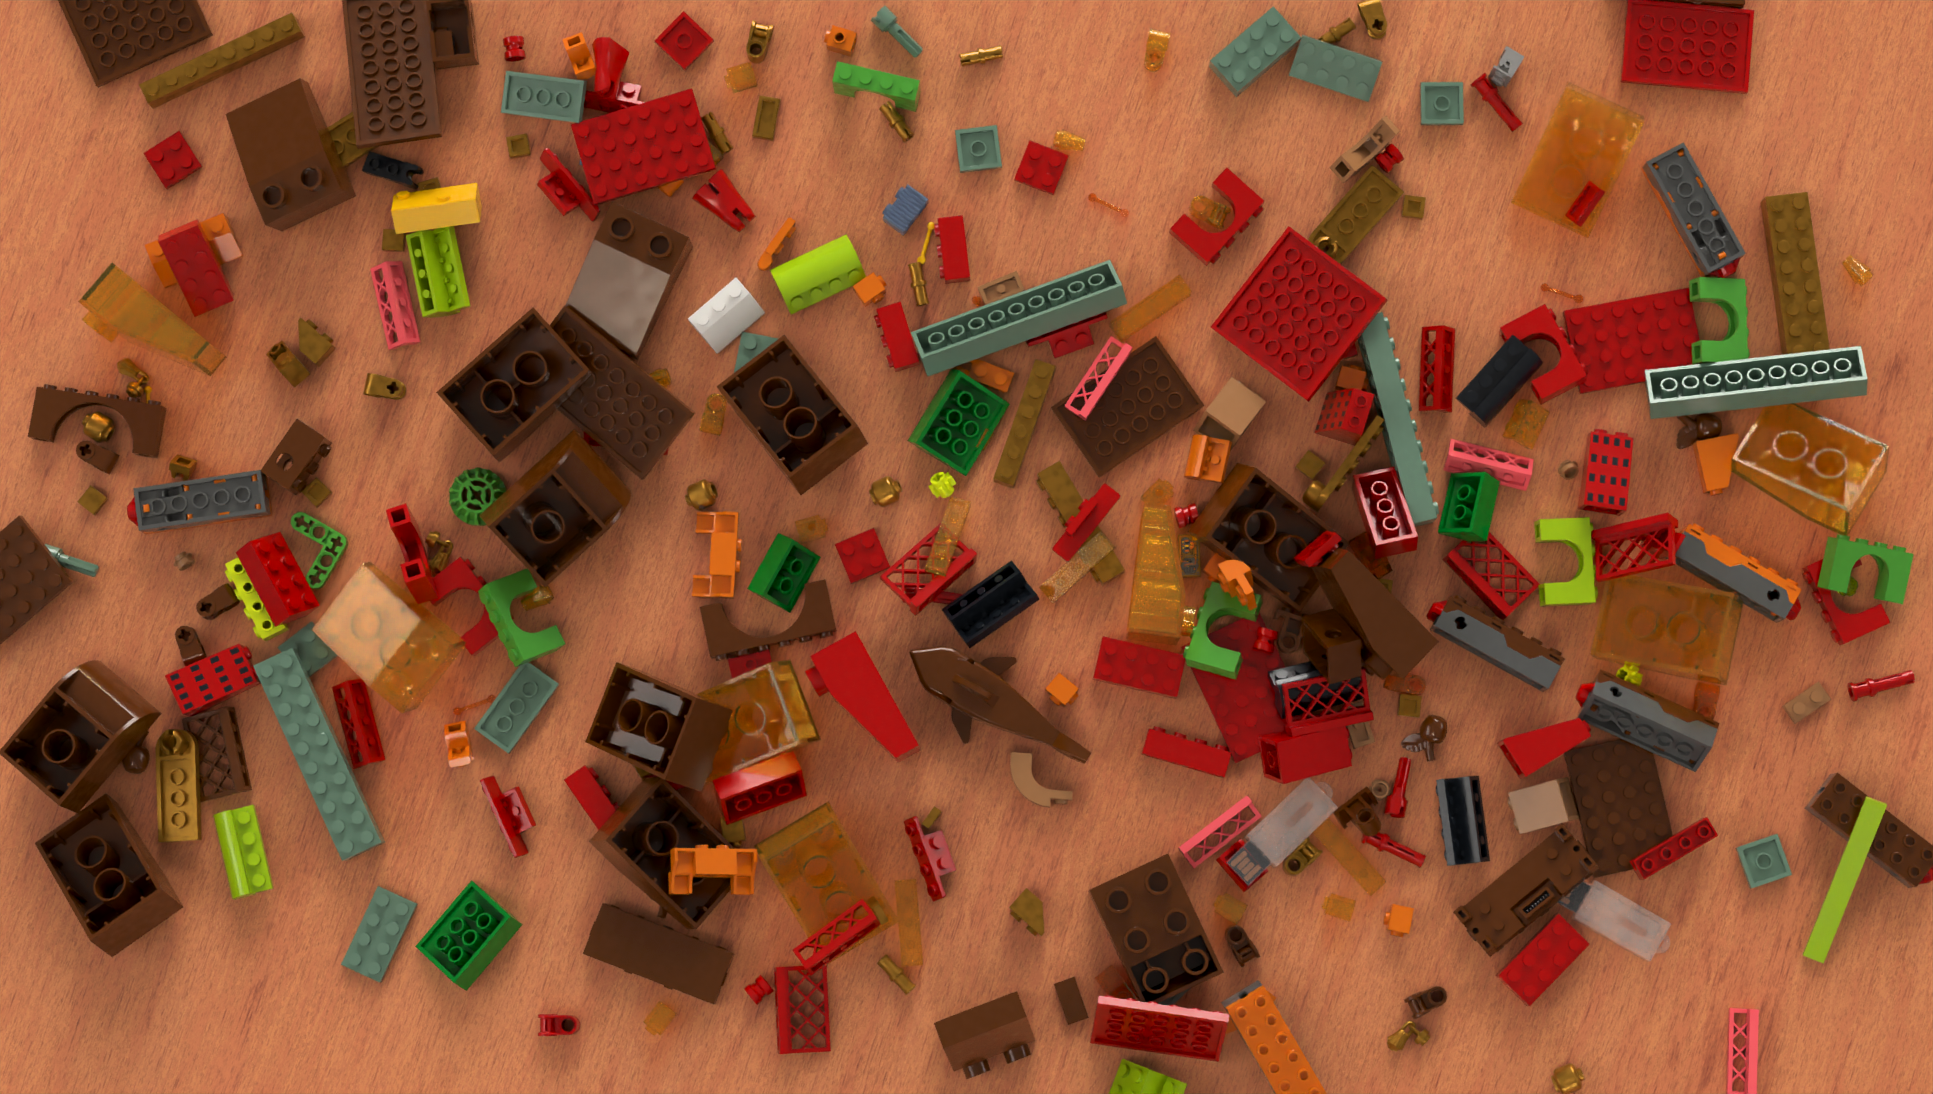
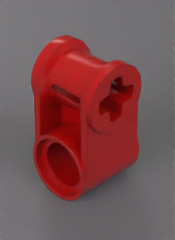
[538,1014,580,1036]

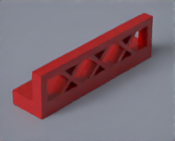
[1419,325,1455,413]
[332,678,386,769]
[792,899,881,976]

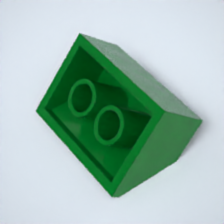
[1438,472,1500,542]
[747,533,821,613]

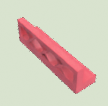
[370,261,420,350]
[1064,336,1133,421]
[1443,439,1534,491]
[1178,796,1262,869]
[1726,1008,1759,1094]

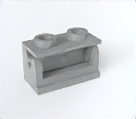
[1488,46,1524,87]

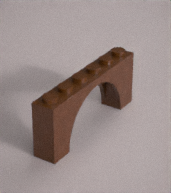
[28,384,166,458]
[700,579,837,661]

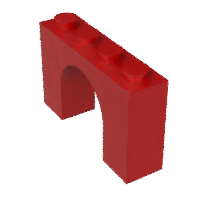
[1169,168,1264,266]
[1499,304,1588,405]
[386,503,438,604]
[430,557,514,656]
[1802,558,1891,646]

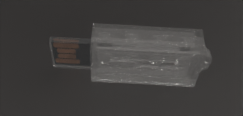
[1226,777,1338,886]
[1557,880,1671,962]

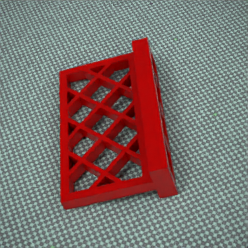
[1591,513,1678,582]
[880,523,977,616]
[1442,532,1540,620]
[1281,668,1374,737]
[774,965,831,1054]

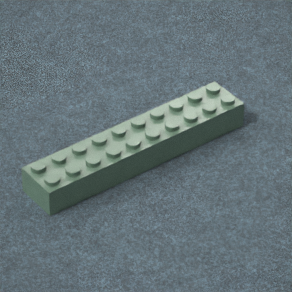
[911,260,1127,376]
[1357,312,1439,527]
[1645,346,1868,419]
[253,648,385,861]

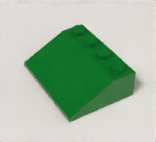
[907,369,1010,476]
[415,880,523,991]

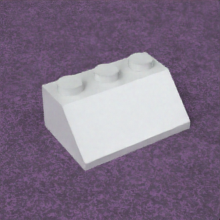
[688,278,765,354]

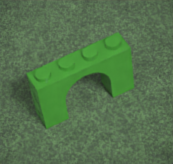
[832,61,921,112]
[1689,277,1750,365]
[1817,534,1914,604]
[478,569,565,667]
[1183,581,1263,680]

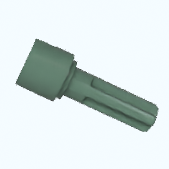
[871,6,923,58]
[45,544,99,577]

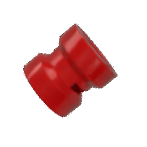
[503,36,526,62]
[1374,144,1404,173]
[1174,503,1199,529]
[1253,627,1279,654]
[744,975,774,1005]

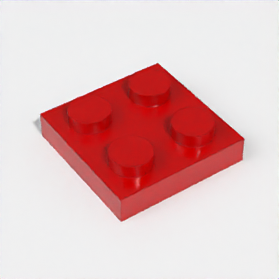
[654,11,714,71]
[143,131,202,189]
[1014,140,1069,195]
[835,528,890,584]
[1294,531,1342,567]

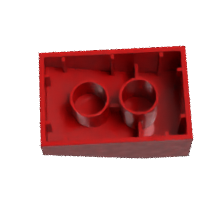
[805,631,921,763]

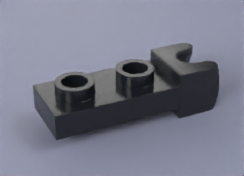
[362,151,424,189]

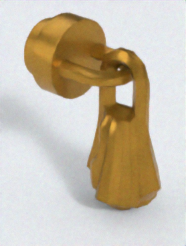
[117,358,149,398]
[425,531,453,574]
[1387,1021,1431,1051]

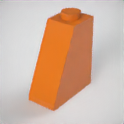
[1692,433,1739,496]

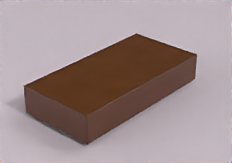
[1054,977,1089,1025]

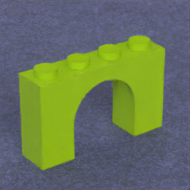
[1534,517,1598,607]

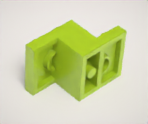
[1109,1059,1187,1094]

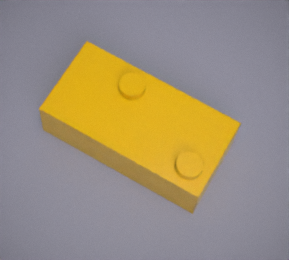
[391,183,482,234]

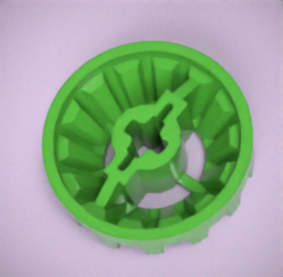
[449,467,507,526]

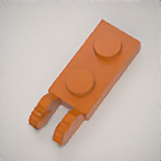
[757,217,797,271]
[953,359,1014,394]

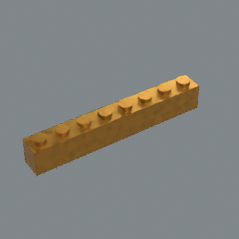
[139,13,305,109]

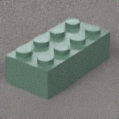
[1209,6,1301,97]

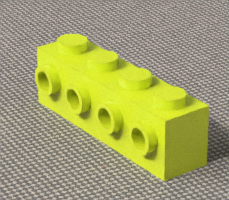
[225,557,289,641]

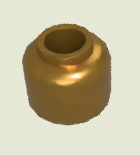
[82,411,115,443]
[869,476,902,507]
[685,479,718,511]
[1551,1063,1585,1094]

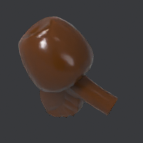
[1676,413,1722,449]
[1401,715,1447,762]
[122,731,150,774]

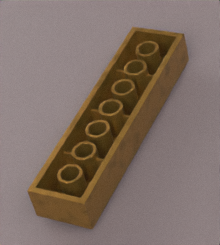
[1761,192,1830,355]

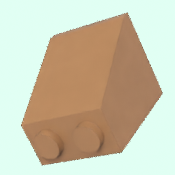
[1193,377,1266,451]
[1508,777,1580,834]

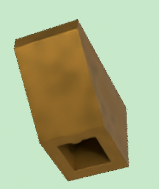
[298,318,336,367]
[266,341,310,388]
[1009,888,1044,936]

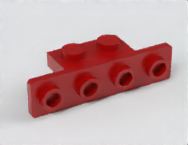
[584,81,644,113]
[537,148,601,221]
[1025,312,1108,358]
[1052,483,1121,562]
[480,776,536,858]
[904,816,956,902]

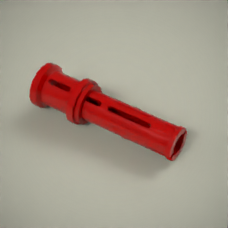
[1470,73,1523,132]
[1847,670,1915,702]
[1361,832,1426,868]

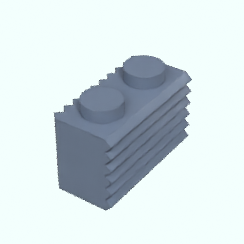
[882,185,929,236]

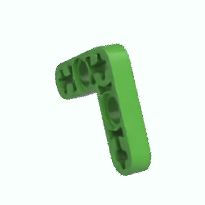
[291,512,348,590]

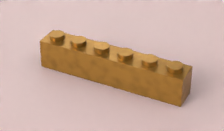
[993,359,1056,489]
[1036,461,1125,585]

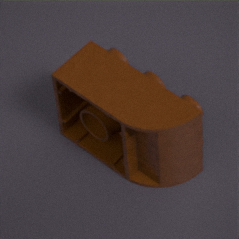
[479,429,631,587]
[0,660,162,813]
[1088,854,1224,1003]

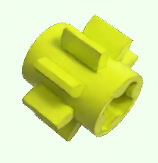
[928,472,956,498]
[1616,664,1643,686]

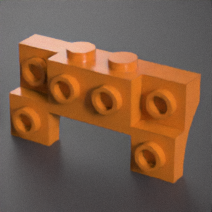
[692,511,742,598]
[668,845,757,895]

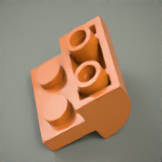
[1184,435,1232,483]
[1217,560,1257,611]

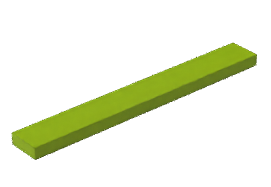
[1803,796,1887,964]

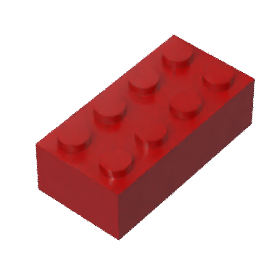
[158,219,234,317]
[1352,467,1418,559]
[236,532,320,627]
[1093,636,1185,699]
[712,751,807,825]
[1495,914,1590,1006]

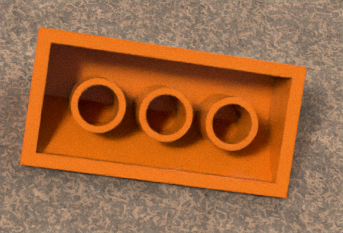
[145,213,243,288]

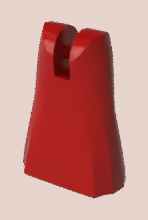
[592,37,629,102]
[692,169,756,233]

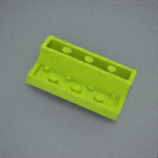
[406,226,470,318]
[770,234,866,314]
[213,805,274,900]

